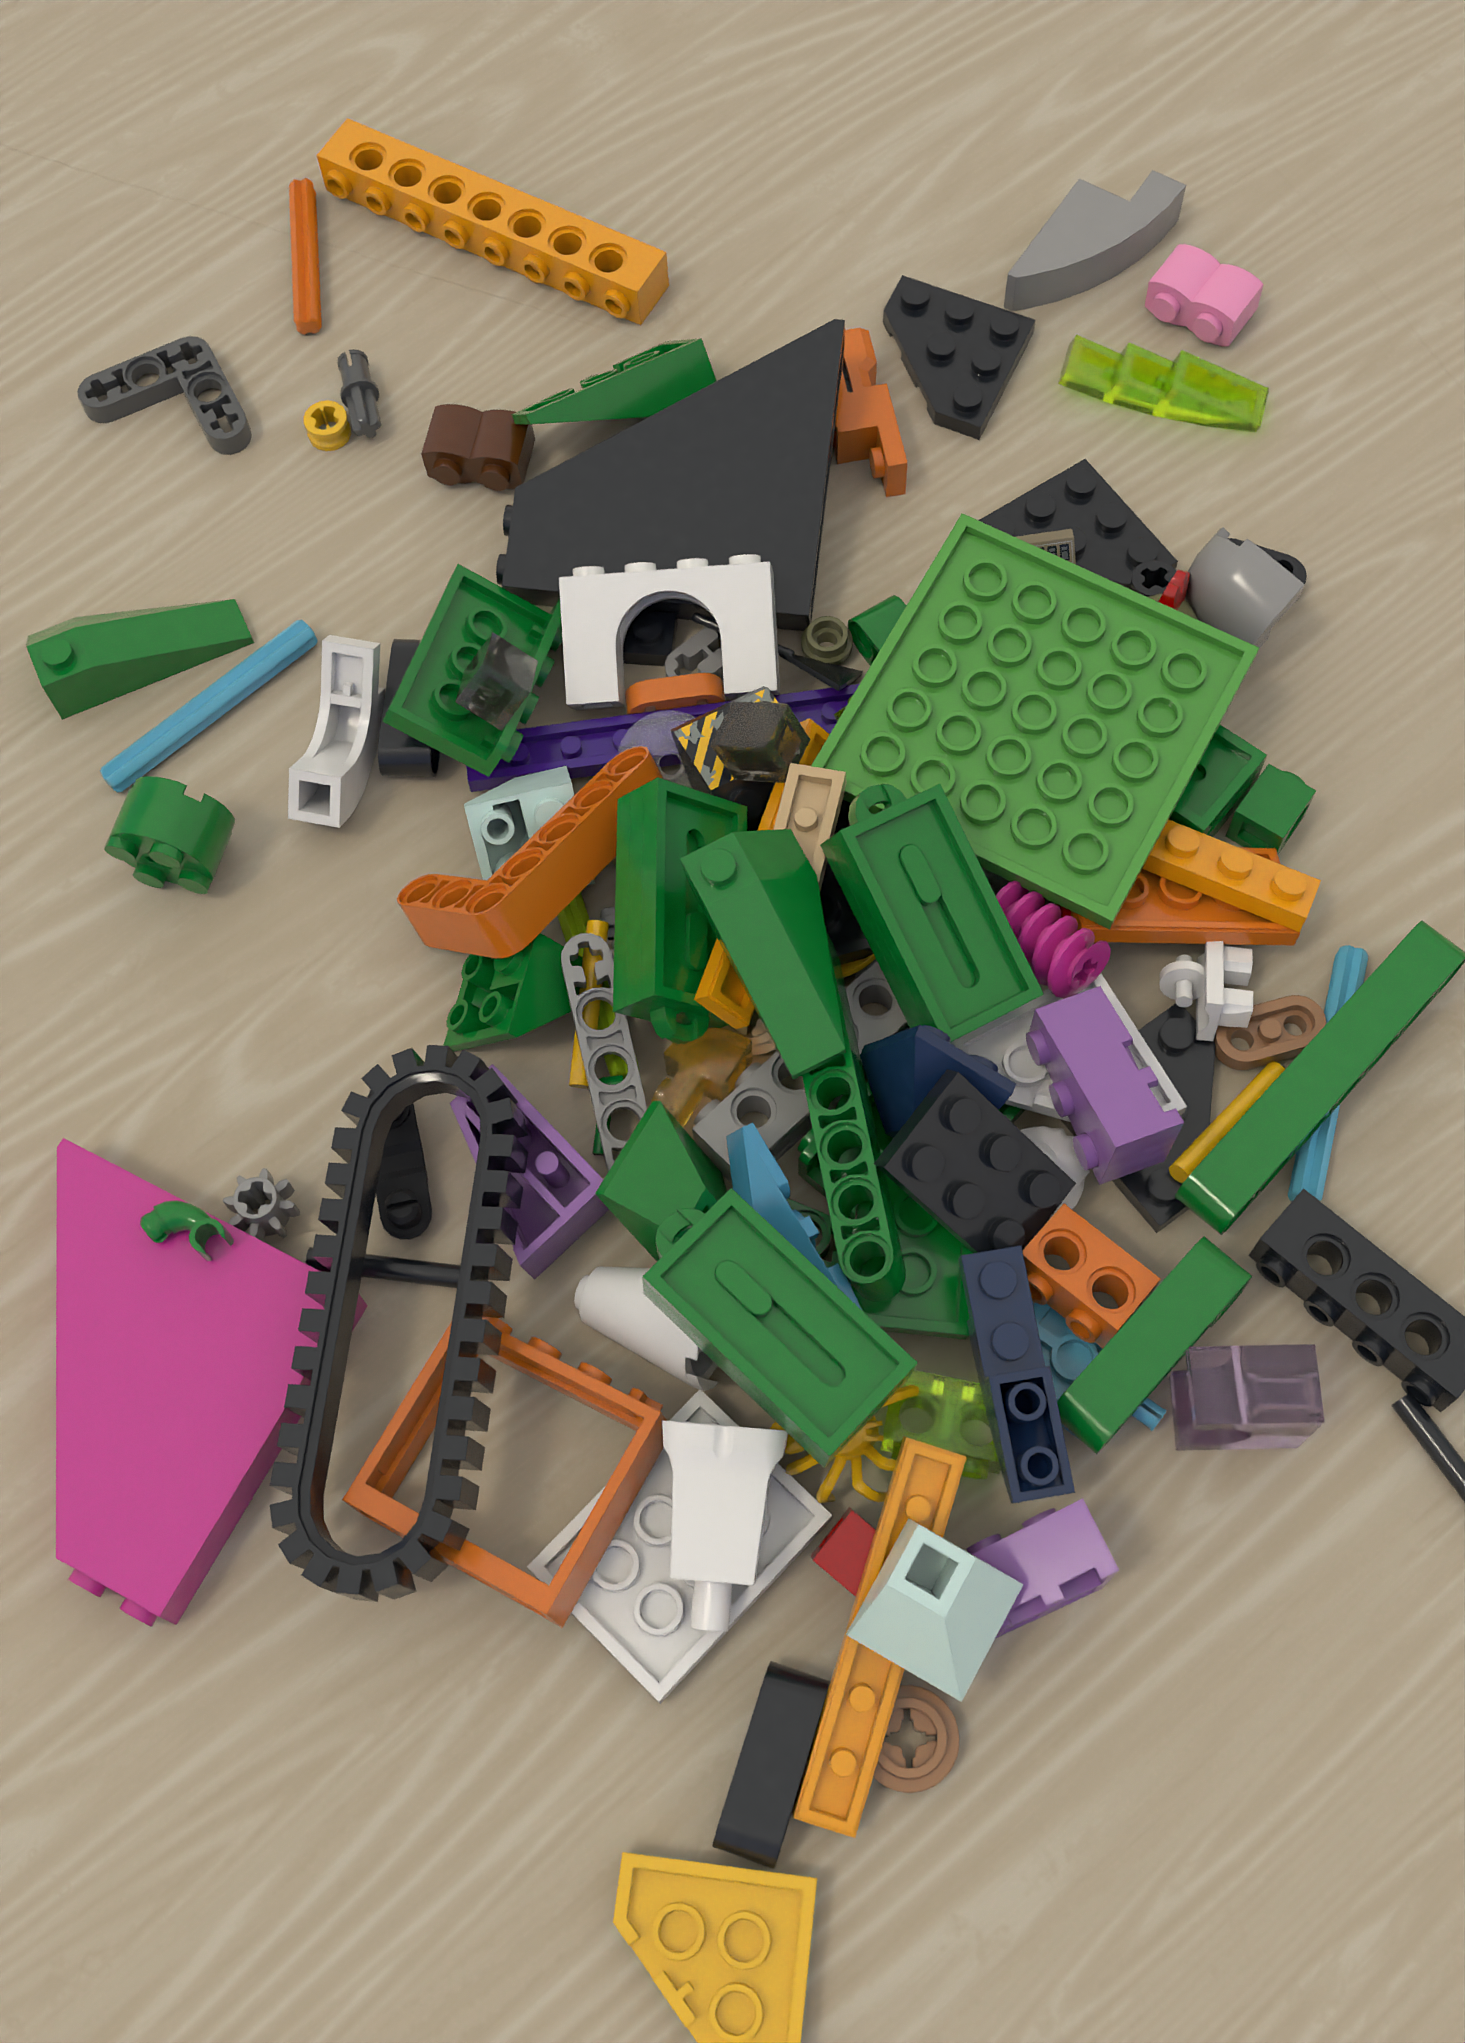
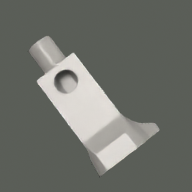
[662,1420,788,1632]

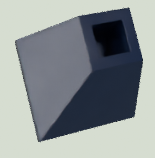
[860,1025,1016,1138]

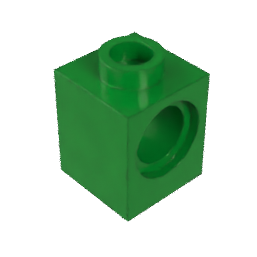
[1225,764,1316,854]

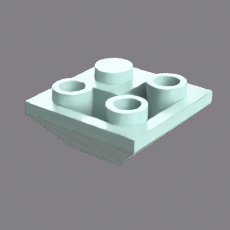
[464,766,595,885]
[846,1518,1024,1702]

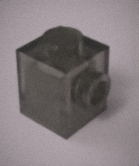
[455,632,538,731]
[710,701,810,783]

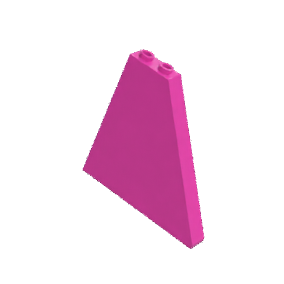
[56,1138,367,1627]

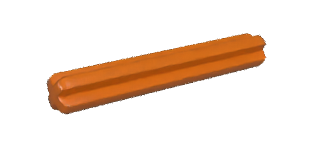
[289,178,322,335]

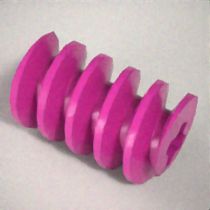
[996,881,1111,999]

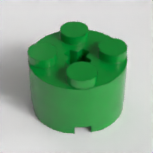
[104,776,235,894]

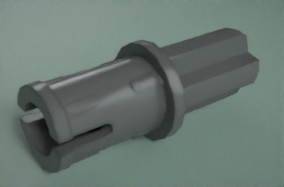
[337,349,381,438]

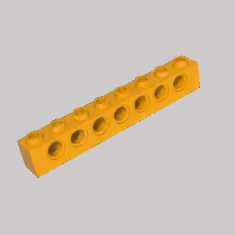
[317,118,669,325]

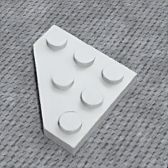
[950,974,1187,1122]

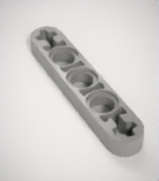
[561,933,647,1172]

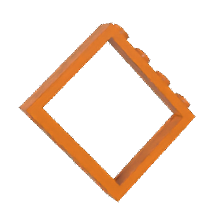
[342,1317,667,1628]

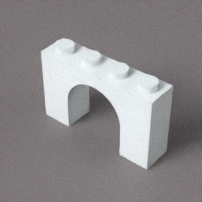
[559,554,780,710]

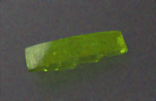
[1058,335,1269,432]

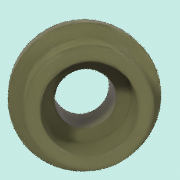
[801,616,853,665]

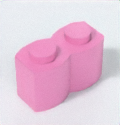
[1145,244,1263,346]

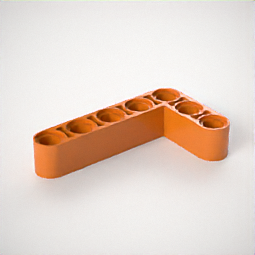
[397,746,664,958]

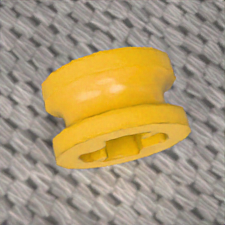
[303,400,351,451]

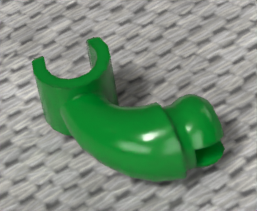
[140,1201,234,1261]

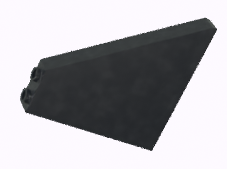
[496,319,845,631]

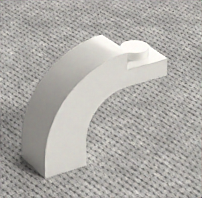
[288,635,385,828]

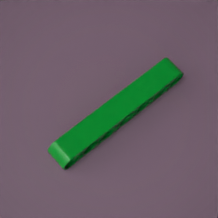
[1175,920,1465,1235]
[802,931,906,1302]

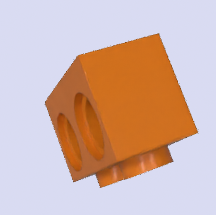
[1022,1204,1161,1349]

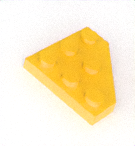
[613,1852,817,2043]

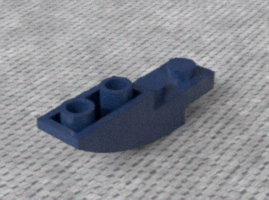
[958,1246,1075,1504]

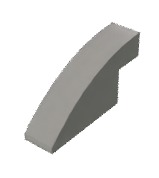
[1003,170,1186,311]

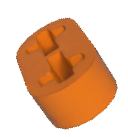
[625,673,726,714]

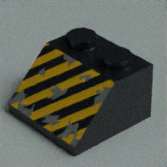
[670,686,795,831]

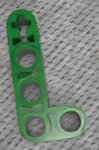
[1057,1236,1252,1454]

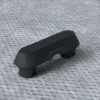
[367,1090,432,1240]

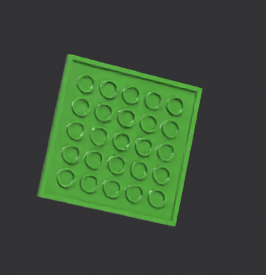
[811,513,1259,930]

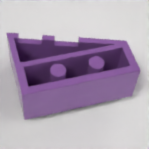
[1026,986,1185,1185]
[450,1064,609,1280]

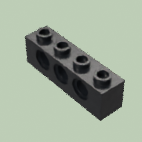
[1248,1188,1465,1412]

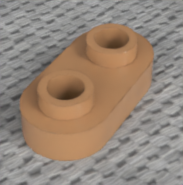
[1214,995,1326,1070]

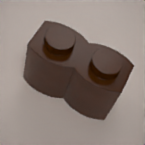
[421,404,535,491]

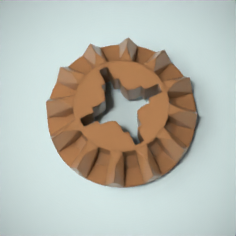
[873,1685,960,1794]

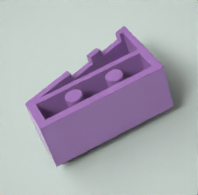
[966,1498,1119,1639]

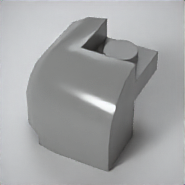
[1185,527,1305,648]

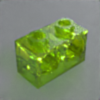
[880,1370,1001,1480]

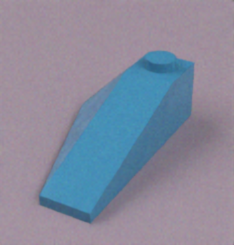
[726,1123,862,1310]

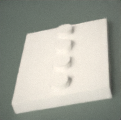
[527,1389,832,1704]

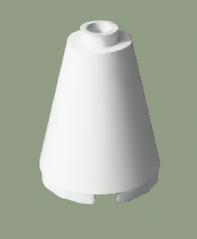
[574,1266,720,1391]

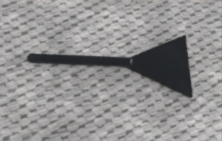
[692,613,863,691]

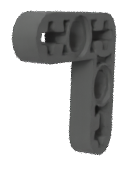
[77,336,252,455]

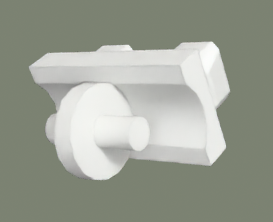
[1159,941,1254,1041]

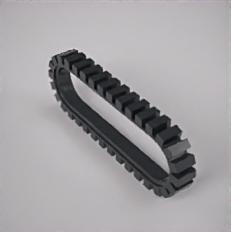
[270,1045,528,1602]

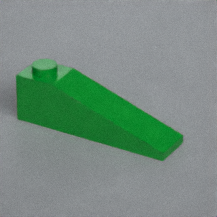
[512,338,717,425]
[26,599,254,720]
[680,829,846,1080]

